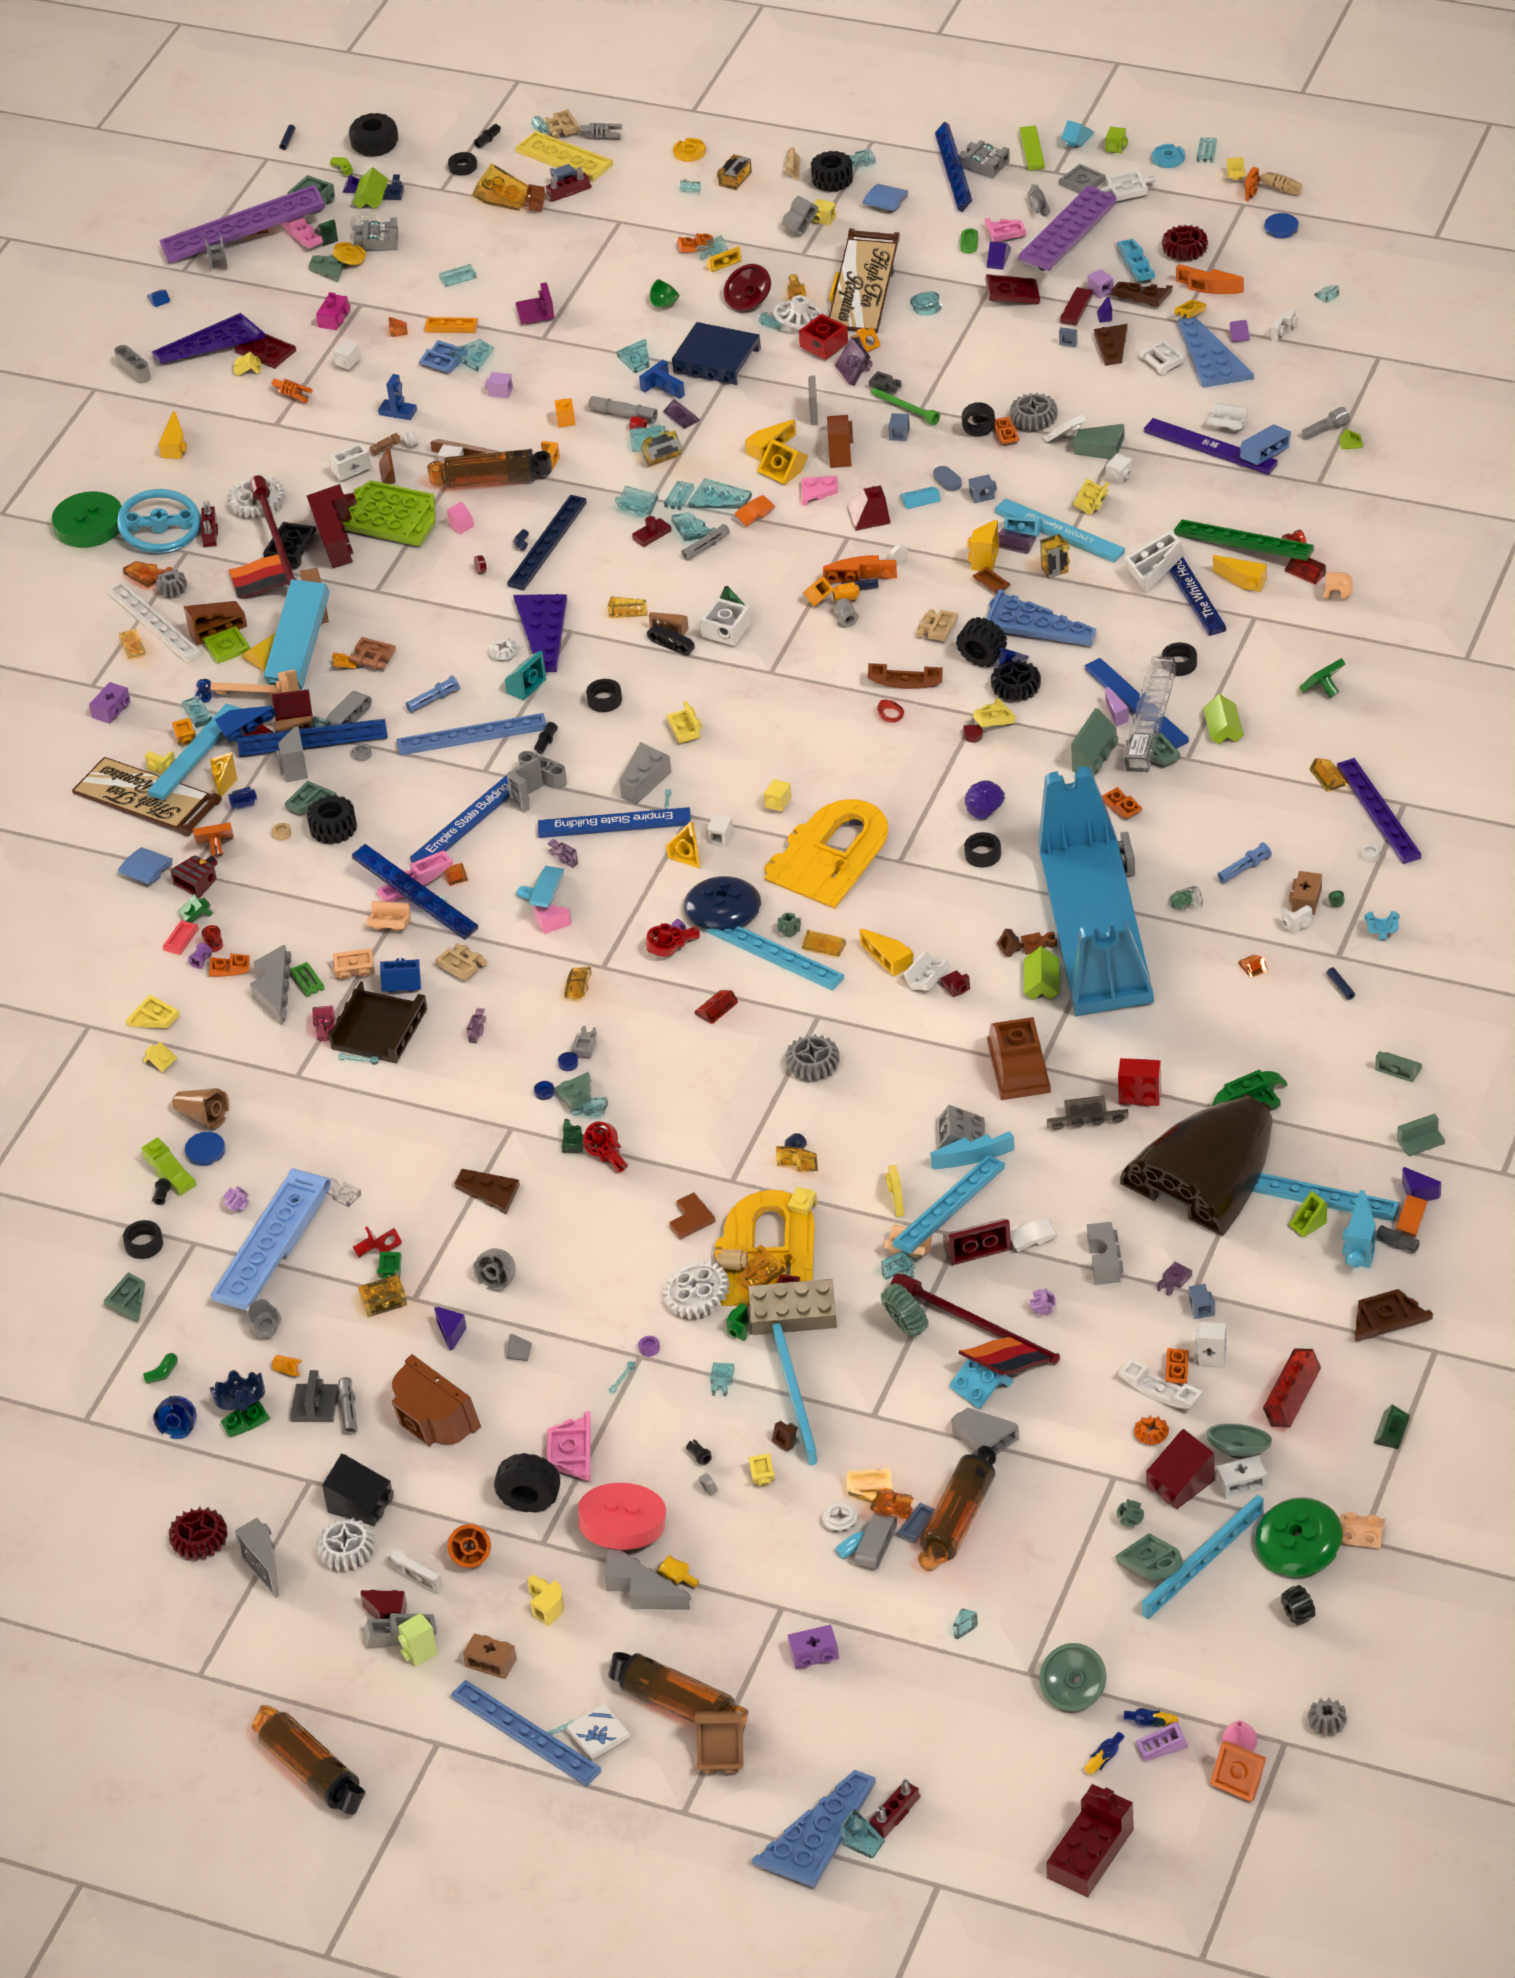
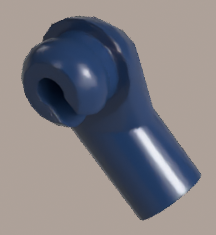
[513,529,529,551]

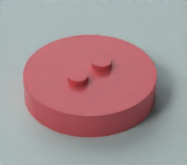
[578,1483,666,1550]

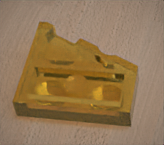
[847,1468,893,1510]

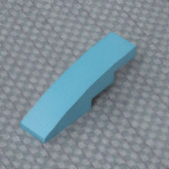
[1117,238,1155,282]
[529,865,564,908]
[930,1131,1014,1169]

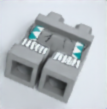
[959,140,1010,179]
[354,217,398,251]

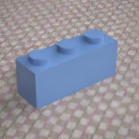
[1240,424,1291,465]

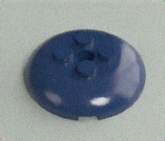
[684,876,761,930]

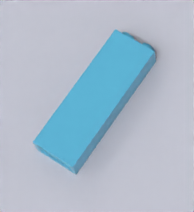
[264,579,330,689]

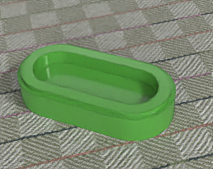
[960,228,978,254]

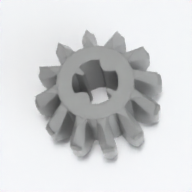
[156,569,187,599]
[1308,1697,1347,1737]

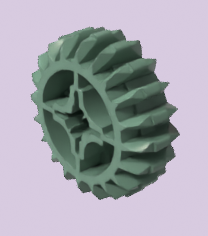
[880,1283,929,1337]

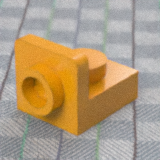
[541,441,560,470]

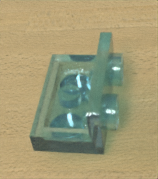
[630,425,666,452]
[615,485,659,516]

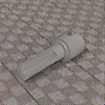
[1302,407,1350,439]

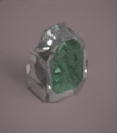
[1168,886,1203,911]

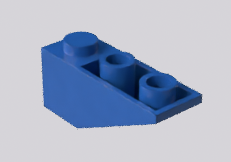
[215,705,277,744]

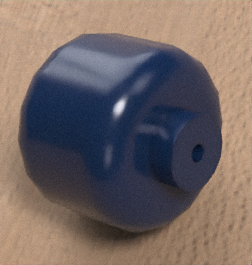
[784,1133,807,1152]

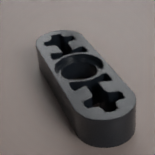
[646,625,695,656]

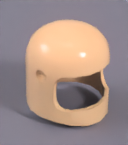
[1323,572,1353,599]

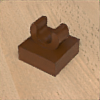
[997,928,1024,957]
[772,1421,798,1451]

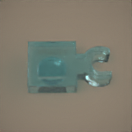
[849,149,876,167]
[696,235,728,260]
[570,1097,608,1116]
[710,1362,735,1397]

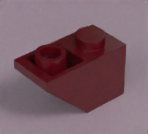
[360,1589,407,1619]

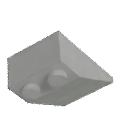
[235,1518,279,1598]

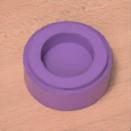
[638,1336,660,1357]

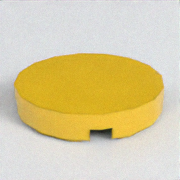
[673,138,706,162]
[332,242,366,265]

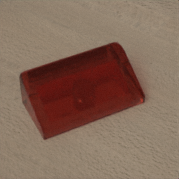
[1285,557,1326,585]
[694,990,738,1024]

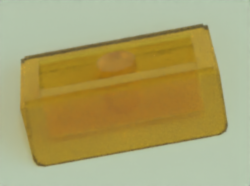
[1309,758,1348,792]
[802,930,846,957]

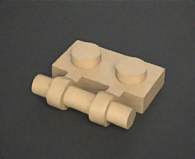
[543,109,580,139]
[916,609,958,642]
[435,943,487,981]

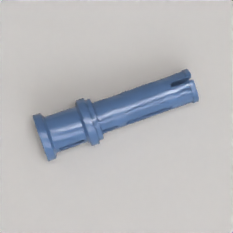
[405,675,460,713]
[1217,842,1272,883]

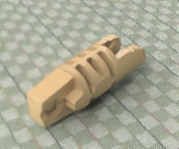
[1260,172,1302,195]

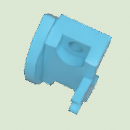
[1364,911,1400,941]

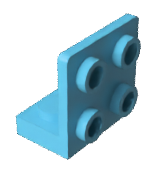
[949,1359,1014,1409]

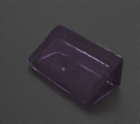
[663,399,700,429]
[999,529,1036,554]

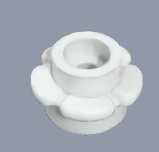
[404,431,418,448]

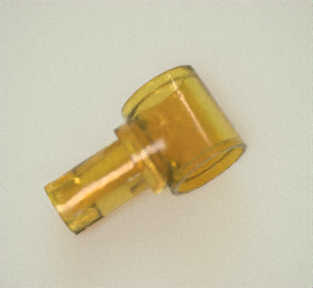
[787,274,806,301]

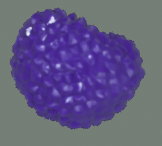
[964,780,1005,819]

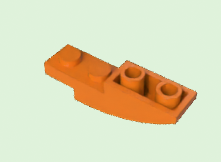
[1176,264,1244,294]
[823,555,897,583]

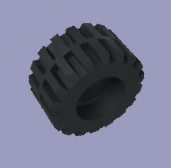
[811,151,853,192]
[956,617,1007,667]
[307,795,357,844]

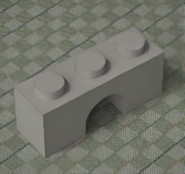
[1087,1222,1124,1285]

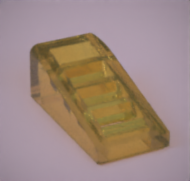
[608,596,648,618]

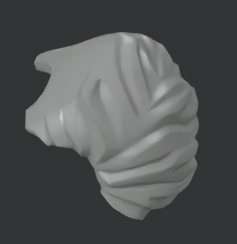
[247,1299,281,1338]

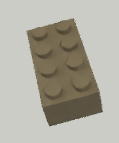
[749,1279,837,1335]

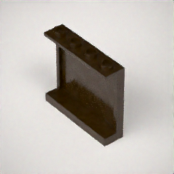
[328,981,428,1064]

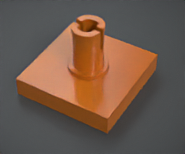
[193,822,234,857]
[1210,1740,1267,1802]

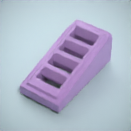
[1105,687,1129,726]
[1136,1722,1189,1761]

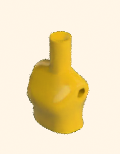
[657,1555,699,1588]

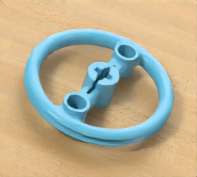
[117,489,201,553]

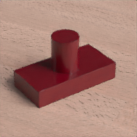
[632,516,672,547]

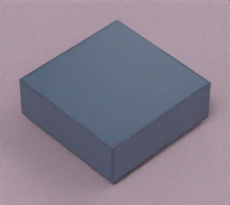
[1059,327,1078,347]

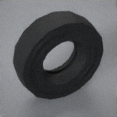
[448,152,477,176]

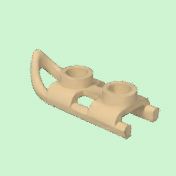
[785,147,800,180]

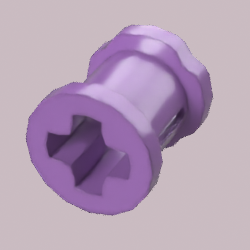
[188,943,213,969]

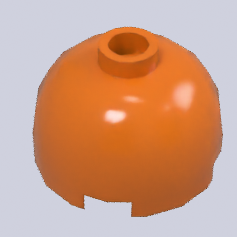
[447,1524,491,1568]

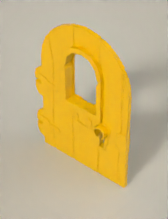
[764,799,889,909]
[714,1190,815,1306]

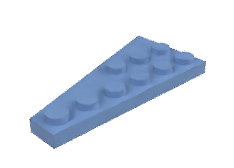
[1178,317,1254,388]
[987,589,1096,646]
[752,1770,876,1888]

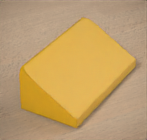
[706,246,741,272]

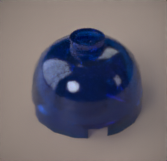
[153,1395,197,1439]

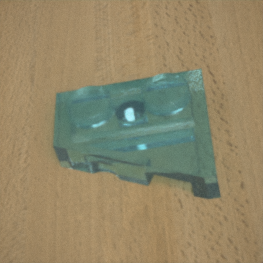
[449,339,495,372]
[617,339,650,373]
[671,512,716,541]

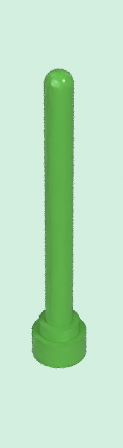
[871,388,940,425]

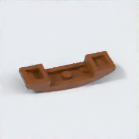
[868,663,943,689]

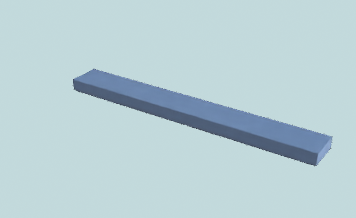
[397,713,547,756]
[451,1680,601,1787]

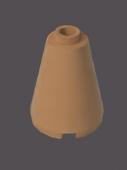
[172,1088,229,1128]

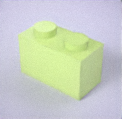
[398,1613,438,1667]

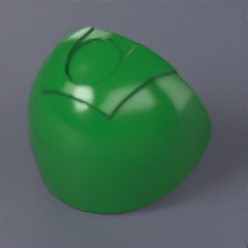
[649,279,680,307]

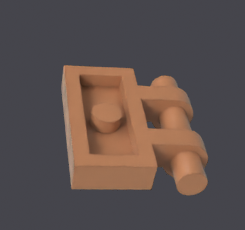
[350,637,396,670]

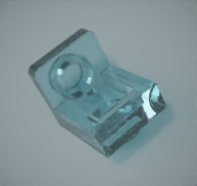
[881,1251,915,1280]

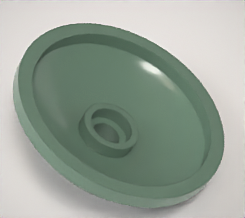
[1206,1424,1272,1459]
[1040,1643,1107,1712]

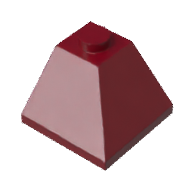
[847,485,891,531]

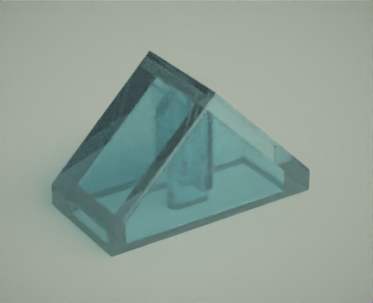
[841,1809,885,1858]

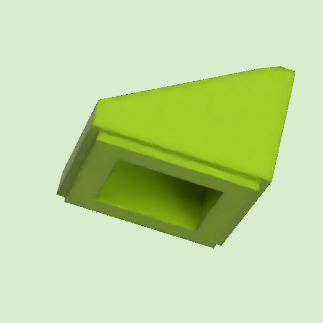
[1339,429,1363,449]

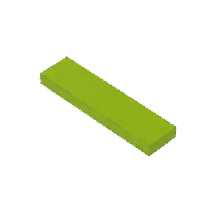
[1020,125,1045,171]

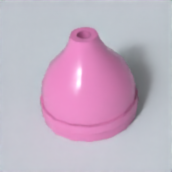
[1222,1720,1257,1752]

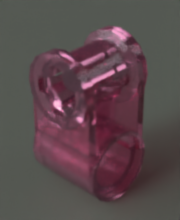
[312,1005,335,1042]

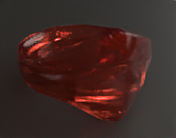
[877,699,904,723]

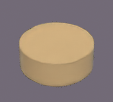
[272,823,291,841]

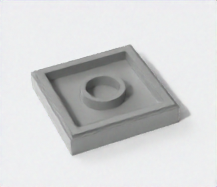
[1059,164,1106,194]
[808,375,818,425]

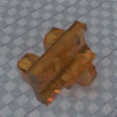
[870,1488,914,1519]

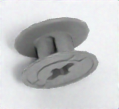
[205,234,228,270]

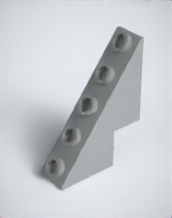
[250,945,291,1025]
[605,1548,691,1610]

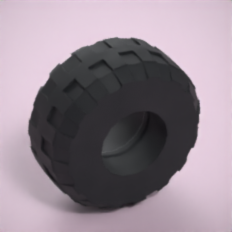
[349,113,398,156]
[494,1453,561,1513]

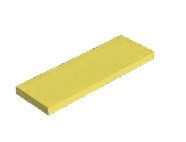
[515,131,613,182]

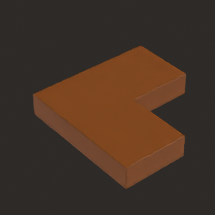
[669,1192,716,1239]

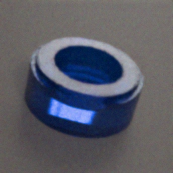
[558,1052,578,1071]
[534,1081,555,1100]

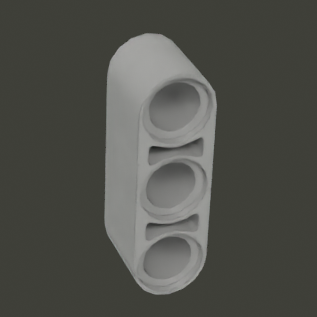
[114,345,151,383]
[325,691,372,726]
[518,751,567,789]
[855,1512,897,1569]

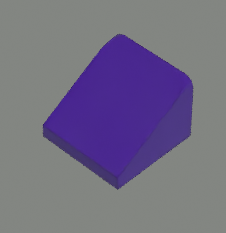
[343,175,360,193]
[1097,297,1112,323]

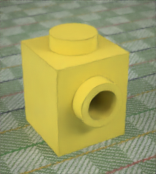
[811,199,836,226]
[764,779,792,812]

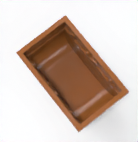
[987,1017,1051,1100]
[391,1354,481,1447]

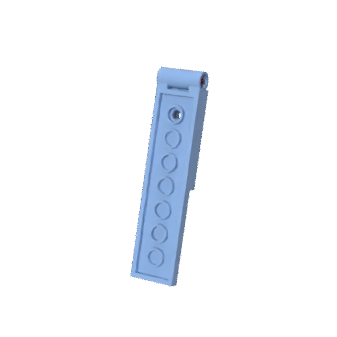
[210,1168,331,1311]

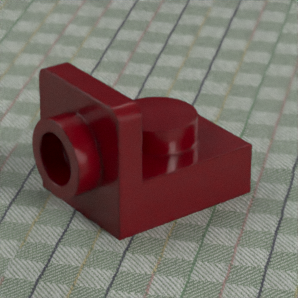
[940,970,970,997]

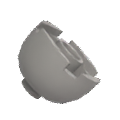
[473,1248,516,1291]

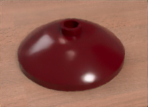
[724,264,771,311]

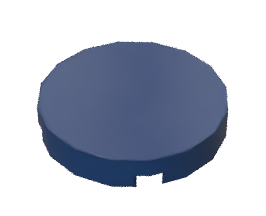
[1264,213,1299,238]
[185,1132,226,1166]

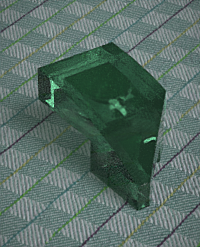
[562,1119,584,1153]

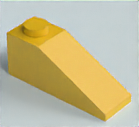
[159,411,187,459]
[745,419,797,461]
[1213,555,1267,592]
[859,928,914,976]

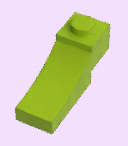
[141,1137,197,1196]

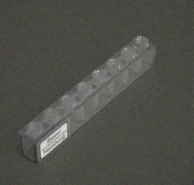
[1122,657,1176,772]

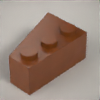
[827,415,853,468]
[184,601,247,646]

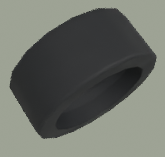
[961,402,995,437]
[1162,642,1197,676]
[586,678,622,712]
[964,832,1001,868]
[123,1220,164,1259]

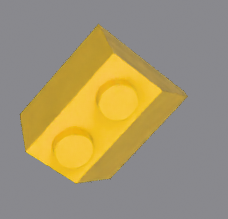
[757,439,809,485]
[967,520,999,571]

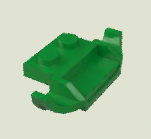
[1212,1069,1288,1110]

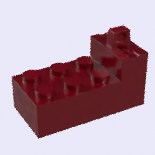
[306,484,357,569]
[1046,1784,1134,1898]

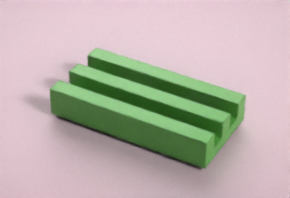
[290,962,325,997]

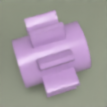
[223,1186,249,1212]
[1030,1289,1056,1316]

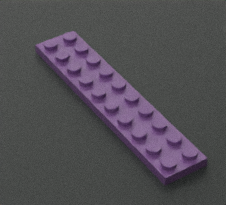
[159,185,325,263]
[1018,186,1117,271]

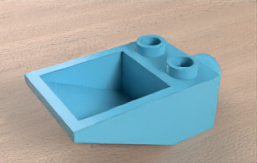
[1342,1190,1376,1268]

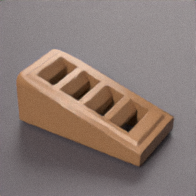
[649,612,689,636]
[273,716,314,732]

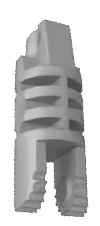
[580,123,622,139]
[1028,184,1050,215]

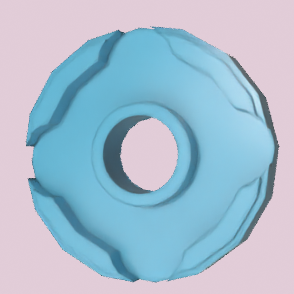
[1152,144,1185,168]

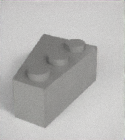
[619,742,672,805]

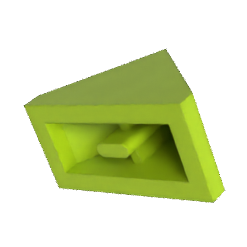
[1289,1191,1327,1237]

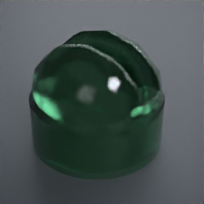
[1328,890,1345,908]

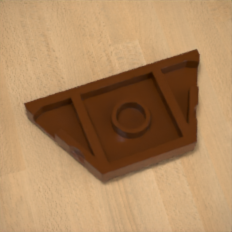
[1355,1289,1433,1341]

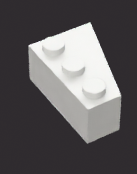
[1125,530,1184,593]

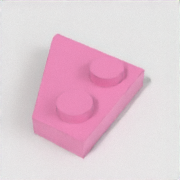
[984,218,1026,242]
[802,476,838,506]

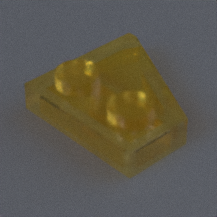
[739,1244,785,1292]

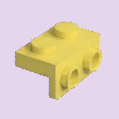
[1072,478,1109,515]
[667,701,702,743]

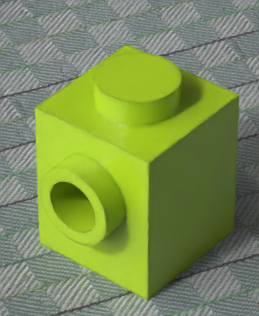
[1105,126,1128,154]

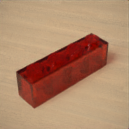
[1263,1348,1321,1428]

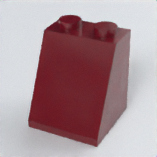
[1146,1429,1215,1509]

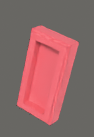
[163,920,199,955]

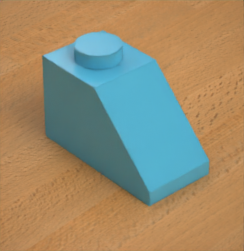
[1061,120,1094,148]

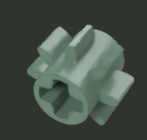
[777,913,801,937]
[1117,1499,1144,1528]

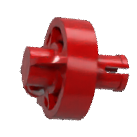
[645,923,700,957]
[583,1121,628,1173]

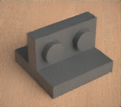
[290,1370,339,1422]

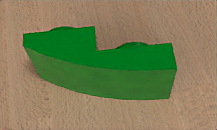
[221,1401,270,1437]

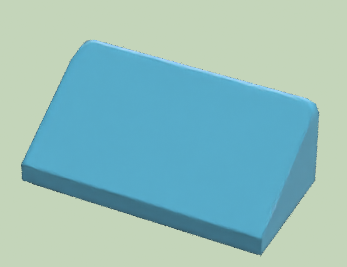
[900,486,940,509]
[1004,516,1043,537]

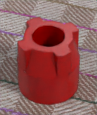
[629,416,648,432]

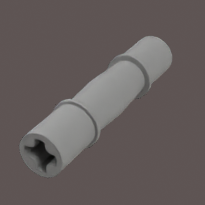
[588,396,658,423]

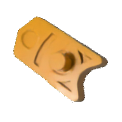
[332,652,358,669]
[272,1355,302,1376]

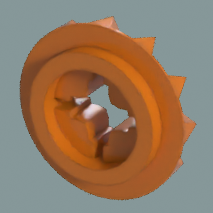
[1134,1415,1169,1445]

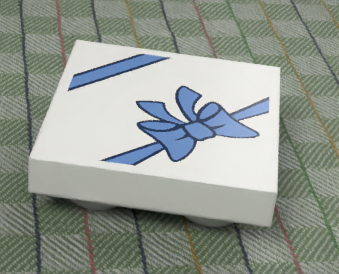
[566,1704,630,1760]

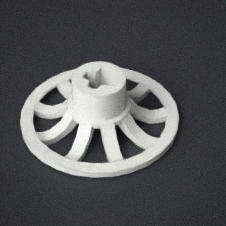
[773,295,823,328]

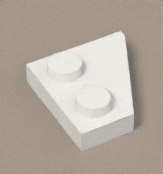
[1043,414,1086,443]

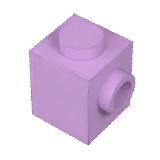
[1087,269,1114,299]
[485,372,513,398]

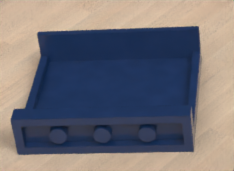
[672,322,761,385]

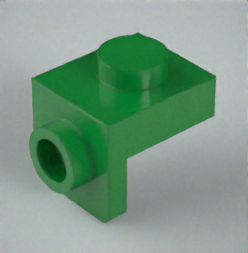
[178,894,213,923]
[377,1252,402,1281]
[726,1303,749,1341]

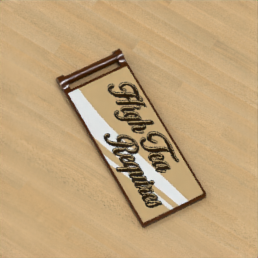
[829,228,900,333]
[72,757,222,837]

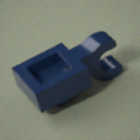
[384,174,404,200]

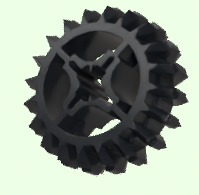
[991,659,1041,703]

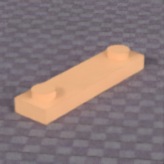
[210,682,281,697]

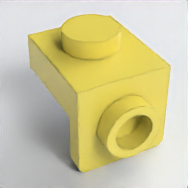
[1227,157,1246,180]
[234,352,261,376]
[145,751,175,775]
[143,1041,177,1073]
[788,1187,817,1216]
[749,1453,775,1486]

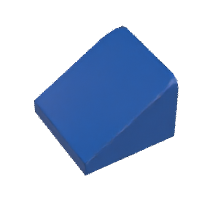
[147,289,170,307]

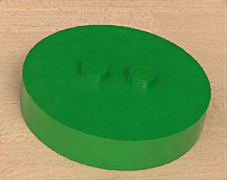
[52,491,122,548]

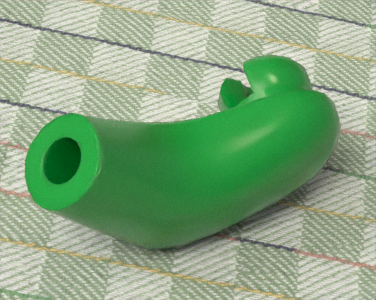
[143,1353,178,1383]

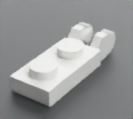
[390,1549,442,1594]

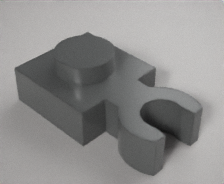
[869,371,902,393]

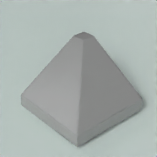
[507,1334,532,1360]

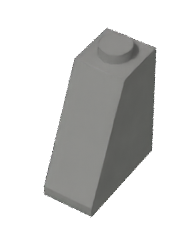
[951,1407,1019,1455]

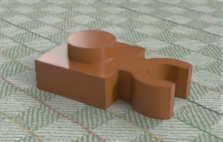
[1021,932,1057,955]

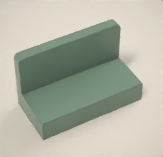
[1375,1051,1422,1083]
[1397,1113,1445,1156]

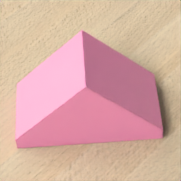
[533,905,571,934]

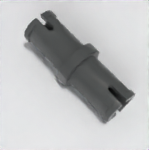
[1377,1225,1420,1253]

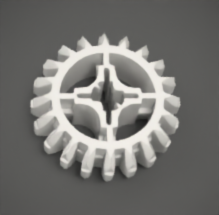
[316,1517,376,1572]

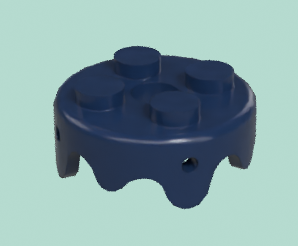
[210,1370,265,1411]

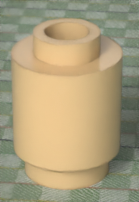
[717,1249,748,1271]

